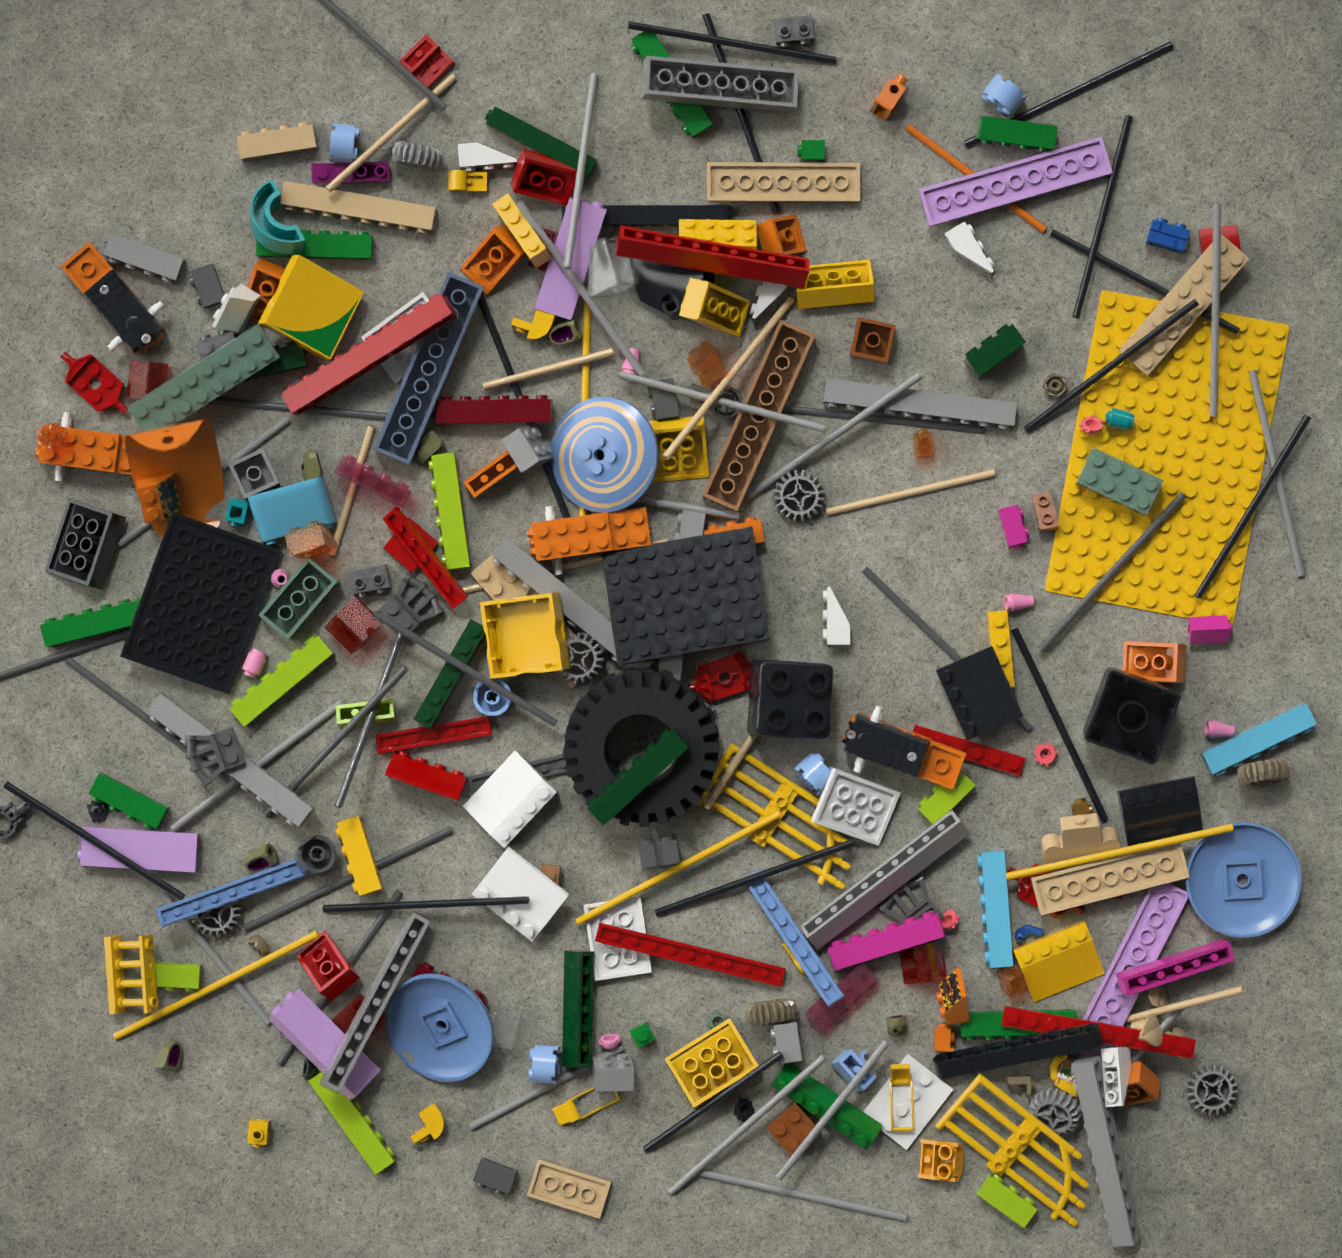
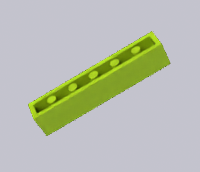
[428,452,471,570]
[230,635,334,727]
[308,1072,396,1175]

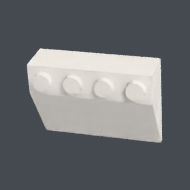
[463,750,557,847]
[472,847,569,941]

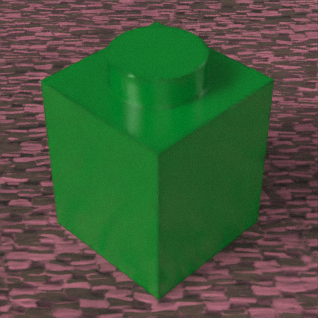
[797,140,825,162]
[629,1020,656,1048]

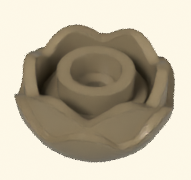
[1043,374,1068,398]
[248,935,269,957]

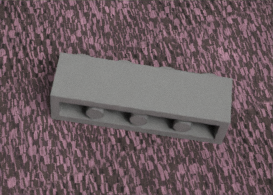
[103,233,186,283]

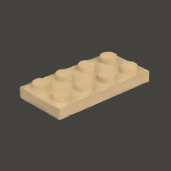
[527,1158,611,1219]

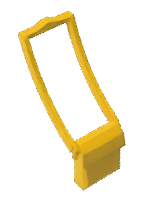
[889,1064,914,1132]
[552,1087,622,1126]

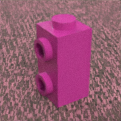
[998,505,1029,549]
[1188,615,1233,644]

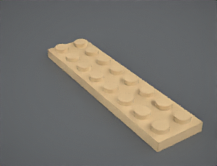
[706,162,860,202]
[1118,234,1250,376]
[470,555,600,689]
[1031,843,1190,916]

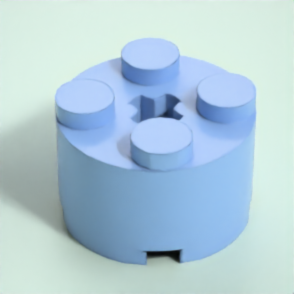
[981,74,1027,117]
[329,123,359,164]
[473,678,512,716]
[793,753,832,797]
[529,1045,561,1085]

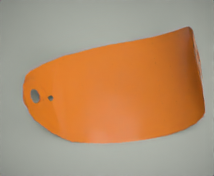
[125,419,224,538]

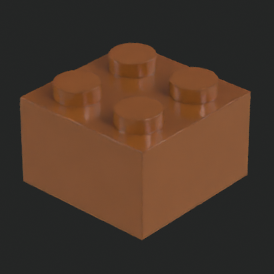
[849,317,896,364]
[766,1101,816,1156]

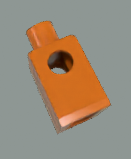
[870,74,908,121]

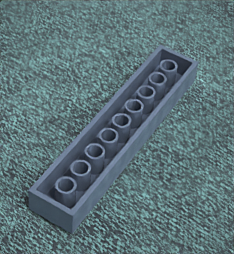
[373,272,484,464]

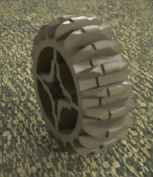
[1237,759,1290,787]
[745,998,797,1024]

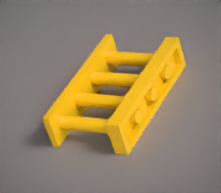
[104,934,159,1014]

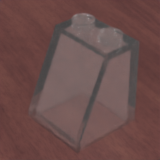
[588,238,640,297]

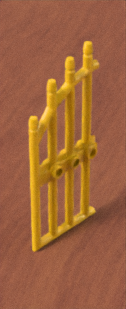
[696,743,851,890]
[935,1074,1089,1227]

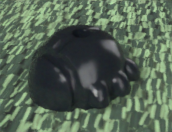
[87,800,109,823]
[302,1058,317,1080]
[734,1098,755,1122]

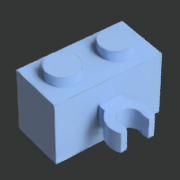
[831,1049,876,1092]

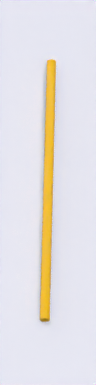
[579,287,591,516]
[575,810,782,926]
[1006,824,1234,881]
[113,930,320,1041]

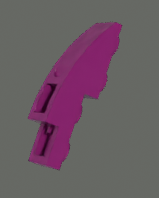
[311,162,390,184]

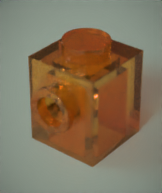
[912,429,934,458]
[997,965,1027,997]

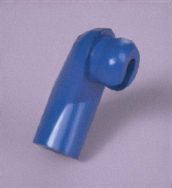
[1015,924,1043,942]

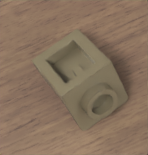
[1006,1074,1035,1095]

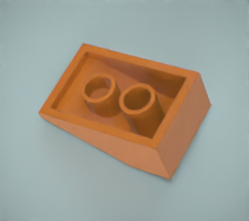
[460,224,526,295]
[248,258,286,323]
[1122,641,1186,683]

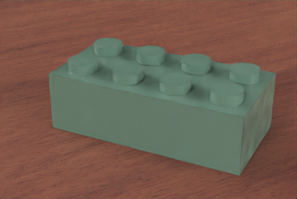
[1075,447,1163,516]
[259,557,339,640]

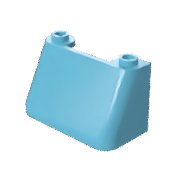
[248,477,337,545]

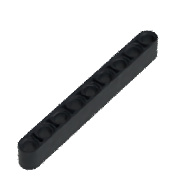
[562,205,732,226]
[933,1023,1104,1079]

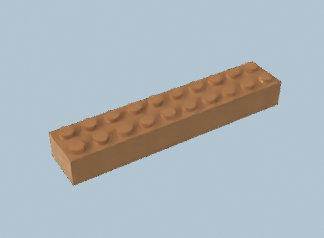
[702,320,815,512]

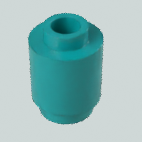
[1105,408,1135,430]

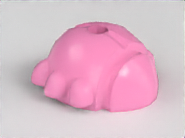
[598,1034,621,1050]

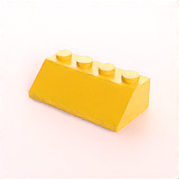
[796,260,875,309]

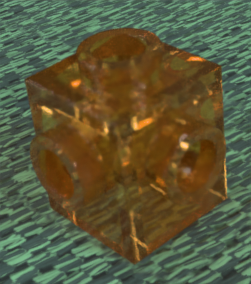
[39,423,68,450]

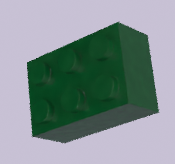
[964,324,1026,379]

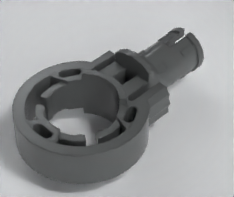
[690,383,742,419]
[0,800,33,839]

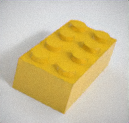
[679,219,757,249]
[679,278,750,337]

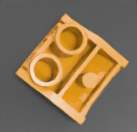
[917,1139,964,1182]

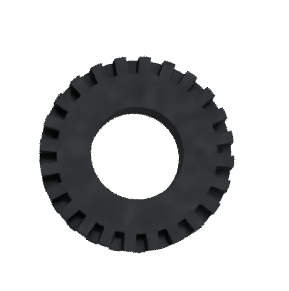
[563,667,719,827]

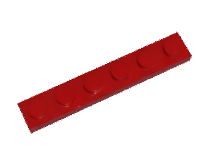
[382,506,469,609]
[375,716,492,754]
[913,725,1025,776]

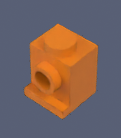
[933,1023,954,1052]

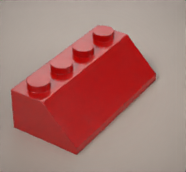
[385,750,467,801]

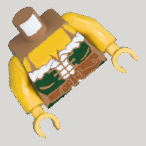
[1050,1054,1079,1098]

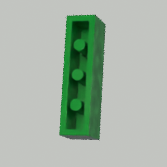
[976,115,1058,152]
[88,772,169,830]

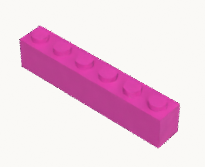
[828,910,946,971]
[1116,938,1235,996]

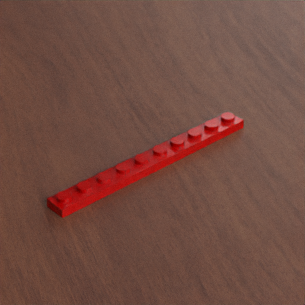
[595,922,786,987]
[1001,1006,1196,1059]

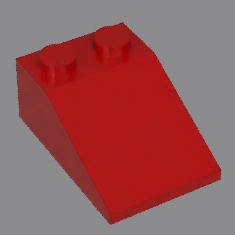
[510,149,577,206]
[295,930,360,1002]

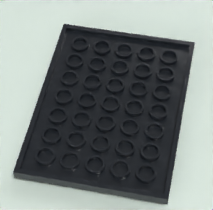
[120,511,281,695]
[601,527,770,666]

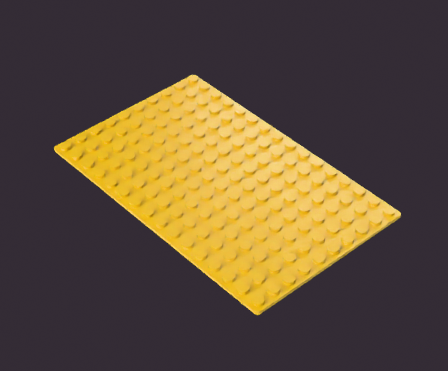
[1045,290,1289,625]

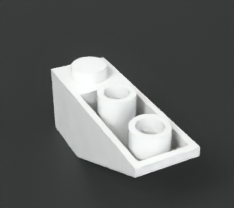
[458,142,518,172]
[944,222,995,274]
[750,282,787,320]
[823,587,850,645]
[1101,1047,1131,1107]

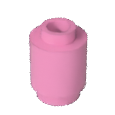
[242,649,267,678]

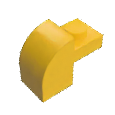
[511,309,555,340]
[410,1102,445,1143]

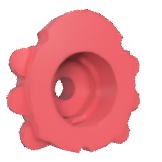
[1079,416,1103,435]
[1035,742,1058,766]
[941,910,959,931]

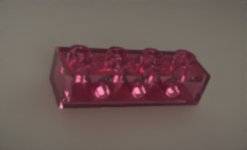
[333,454,412,508]
[805,962,878,1030]

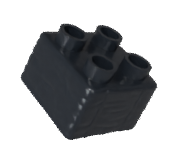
[747,659,833,740]
[1083,667,1181,765]

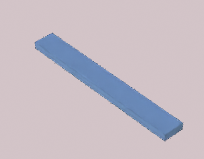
[155,859,307,928]
[747,869,845,1007]

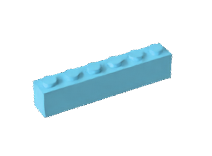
[1201,703,1317,776]
[977,850,1013,968]

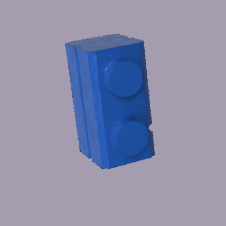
[1145,218,1190,254]

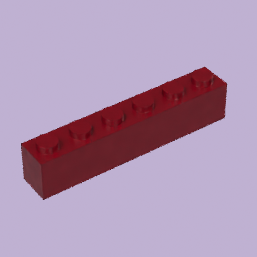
[436,395,553,424]

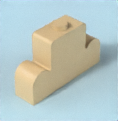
[1041,813,1121,865]

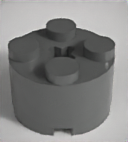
[295,835,336,876]

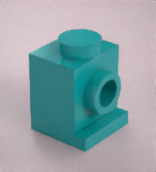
[225,497,250,527]

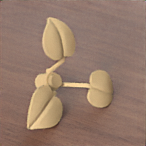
[1131,985,1186,1060]

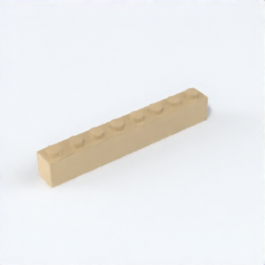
[280,181,436,234]

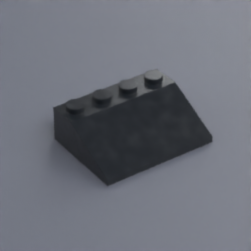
[45,498,126,590]
[936,646,1023,741]
[1117,776,1203,846]

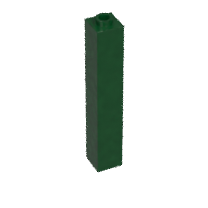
[485,107,598,178]

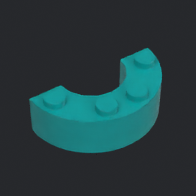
[250,179,305,255]

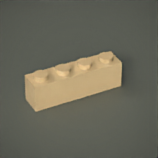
[237,122,318,161]

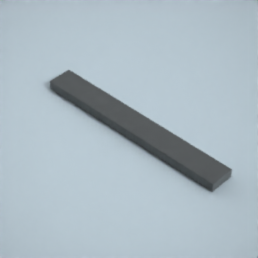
[467,741,621,795]

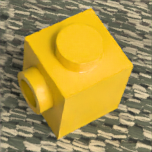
[247,1118,270,1148]

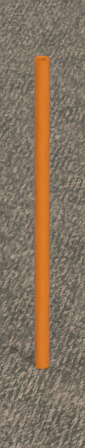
[905,123,1047,233]

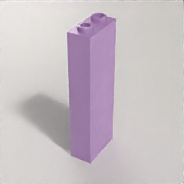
[535,197,607,320]
[77,826,200,872]
[269,989,380,1100]

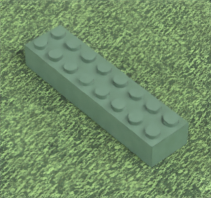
[128,324,280,432]

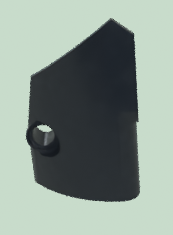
[623,257,715,324]

